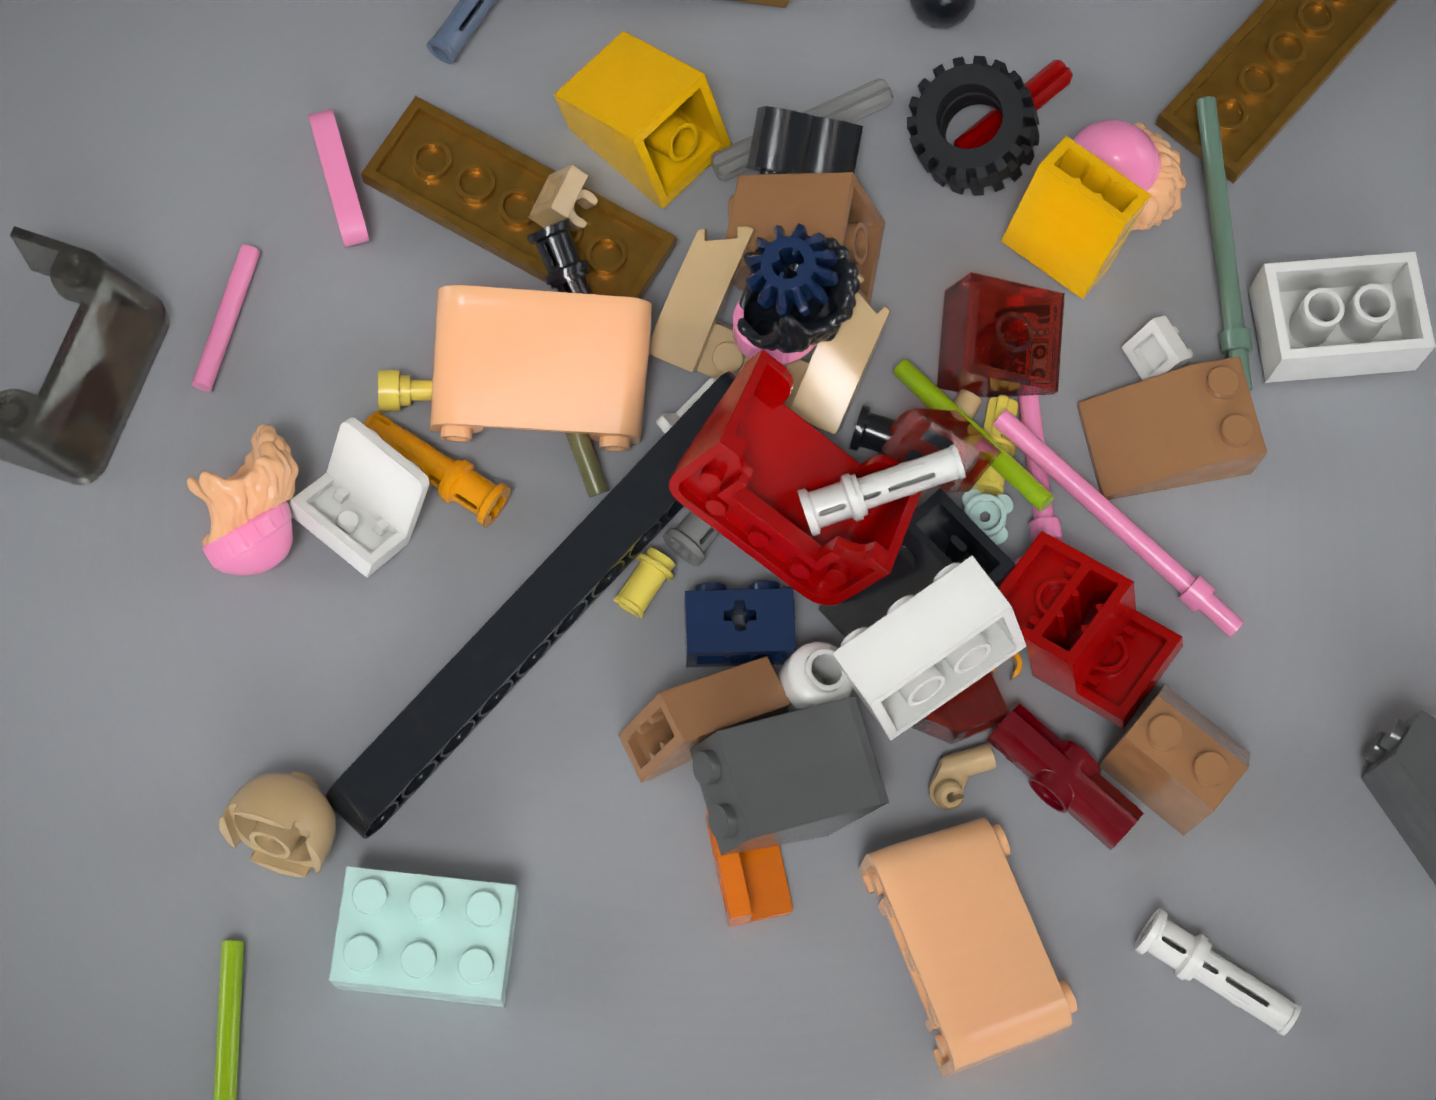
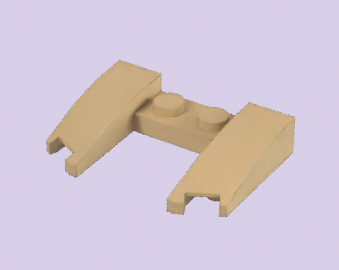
[649,226,891,435]

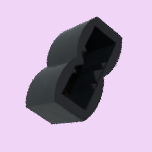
[747,106,863,175]

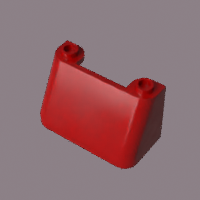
[669,349,922,605]

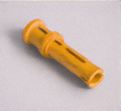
[364,411,511,527]

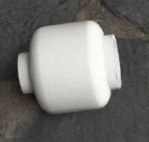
[778,641,853,712]

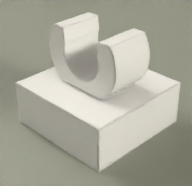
[1121,315,1193,381]

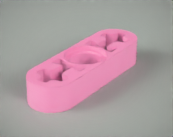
[308,109,370,248]

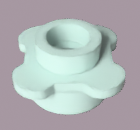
[962,489,1014,545]

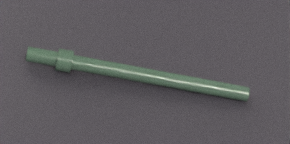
[1196,96,1253,391]

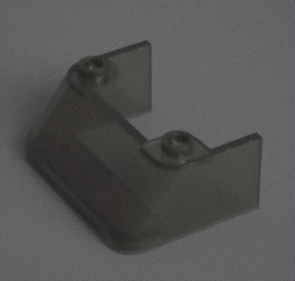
[0,226,170,485]

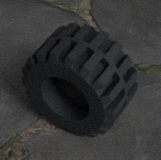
[907,55,1040,196]

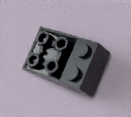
[818,488,1016,638]

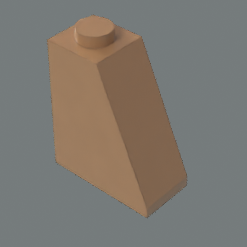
[618,656,791,783]

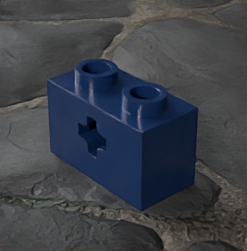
[684,581,796,668]

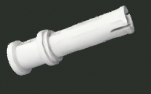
[797,444,966,537]
[1134,908,1302,1036]

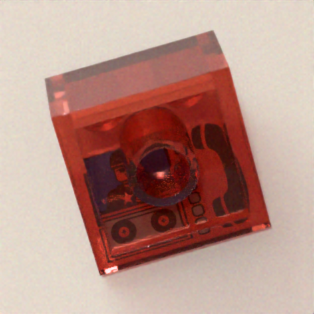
[937,272,1065,398]

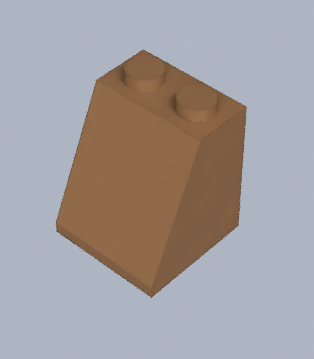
[726,172,885,305]
[1099,684,1250,836]

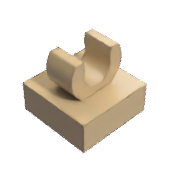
[528,164,598,231]

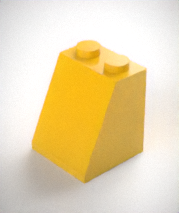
[553,31,732,209]

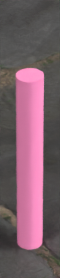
[192,245,260,392]

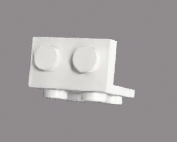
[289,417,429,578]

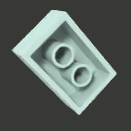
[329,866,519,1007]

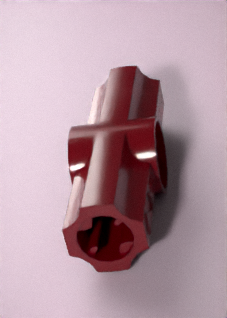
[987,703,1144,850]

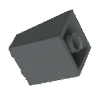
[690,696,889,856]
[1361,710,1436,885]

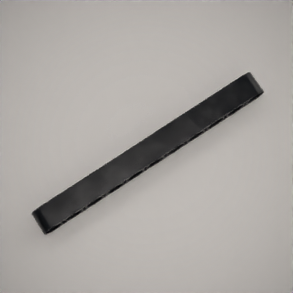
[326,371,736,839]

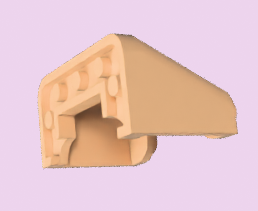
[430,285,652,452]
[858,817,1078,1078]

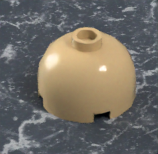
[219,772,336,877]

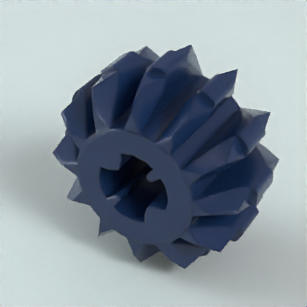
[746,223,838,317]

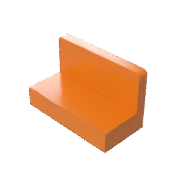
[706,810,793,927]

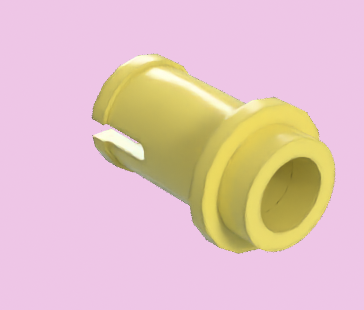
[613,547,676,619]

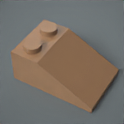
[1077,356,1267,500]

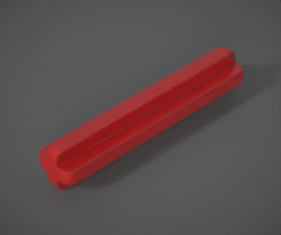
[954,59,1073,149]

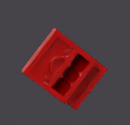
[998,531,1183,729]

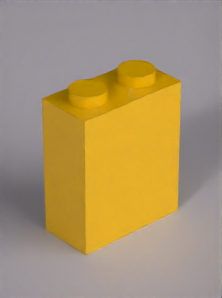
[1001,135,1152,300]

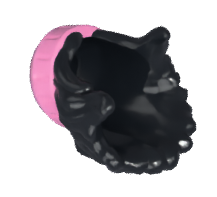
[733,235,860,365]

